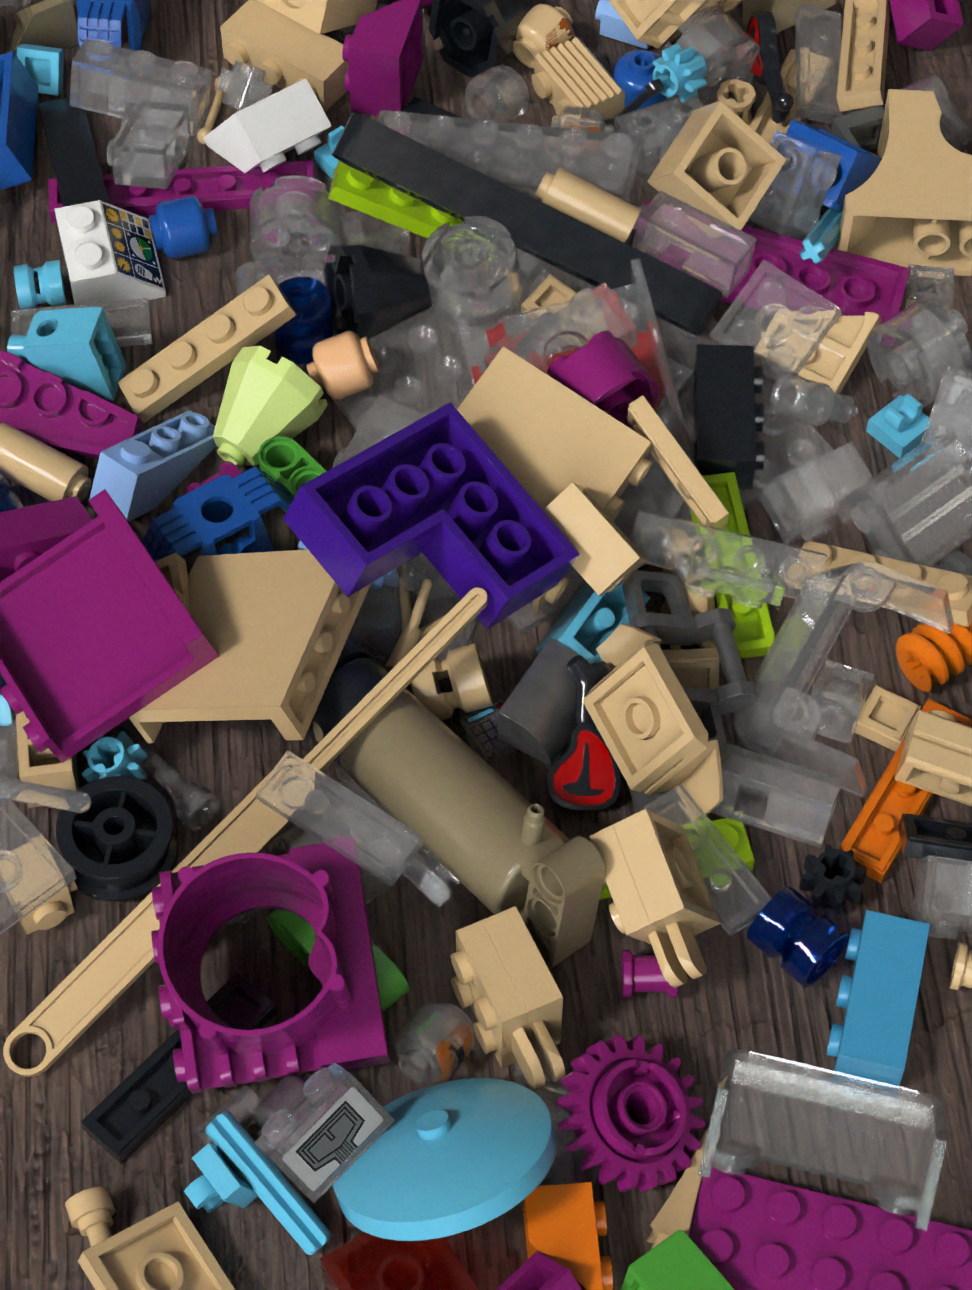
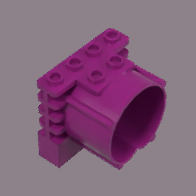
[151,838,390,1094]

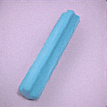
[799,208,843,264]
[206,1111,331,1255]

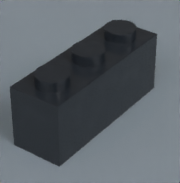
[693,344,765,489]

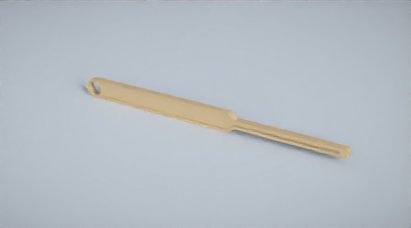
[3,587,488,1077]

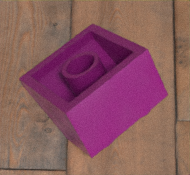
[342,0,423,119]

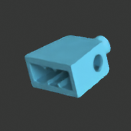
[7,307,127,401]

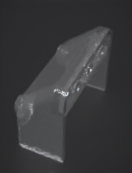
[733,561,954,798]
[698,1049,947,1231]

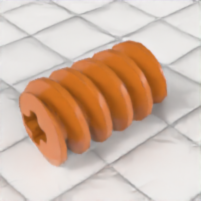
[895,618,972,693]

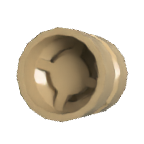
[411,643,493,720]

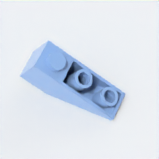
[89,410,216,522]

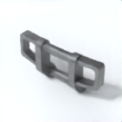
[622,570,757,750]

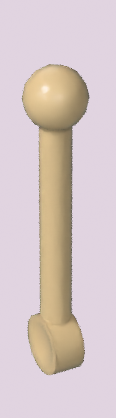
[197,76,232,145]

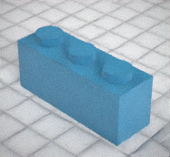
[826,910,930,1091]

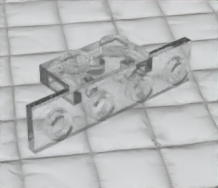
[630,509,828,608]

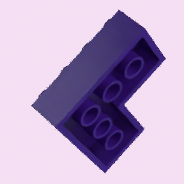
[283,402,580,630]

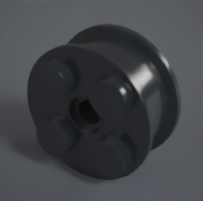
[56,776,177,902]

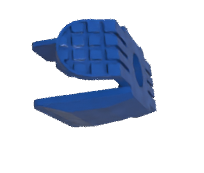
[77,0,151,65]
[142,466,293,561]

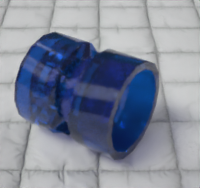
[273,276,334,364]
[746,886,849,988]

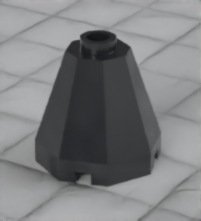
[428,0,535,78]
[324,244,440,339]

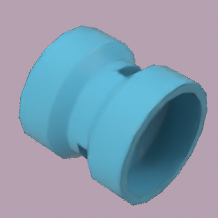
[14,260,67,311]

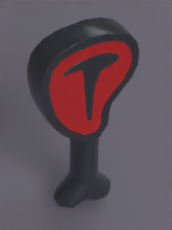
[745,11,794,124]
[545,655,621,812]

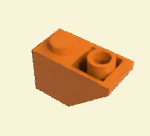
[523,1182,613,1290]

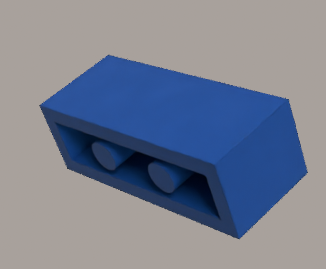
[0,51,38,190]

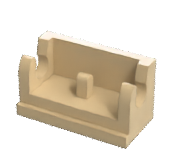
[543,482,648,596]

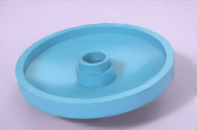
[331,1078,557,1241]

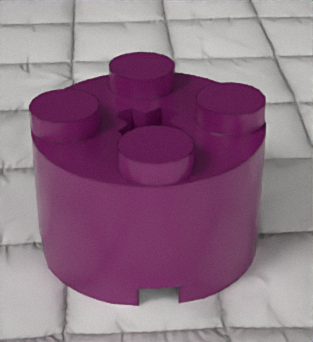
[547,331,660,430]

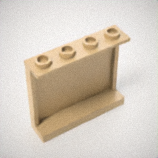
[457,346,653,613]
[129,549,371,743]

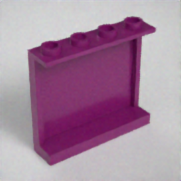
[0,489,219,763]

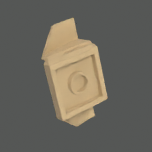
[582,623,723,824]

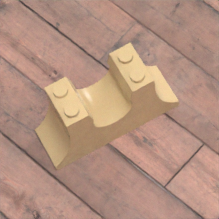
[836,89,972,276]

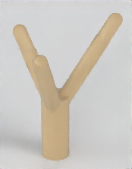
[385,576,445,672]

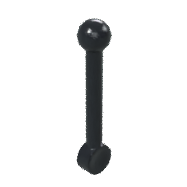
[601,79,664,136]

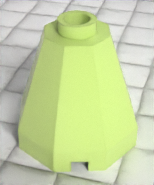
[213,346,328,468]

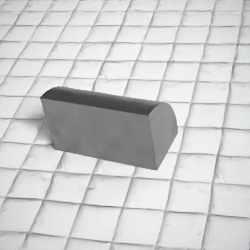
[498,638,578,766]

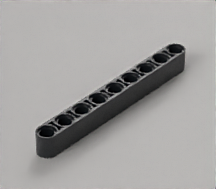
[332,112,723,337]

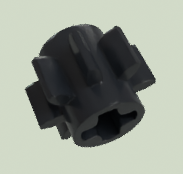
[799,844,867,914]

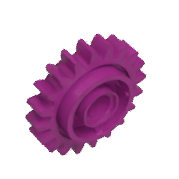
[556,1035,705,1193]

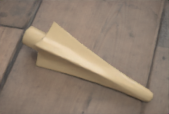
[647,1128,716,1249]

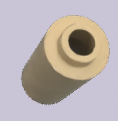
[534,167,641,243]
[0,422,91,502]

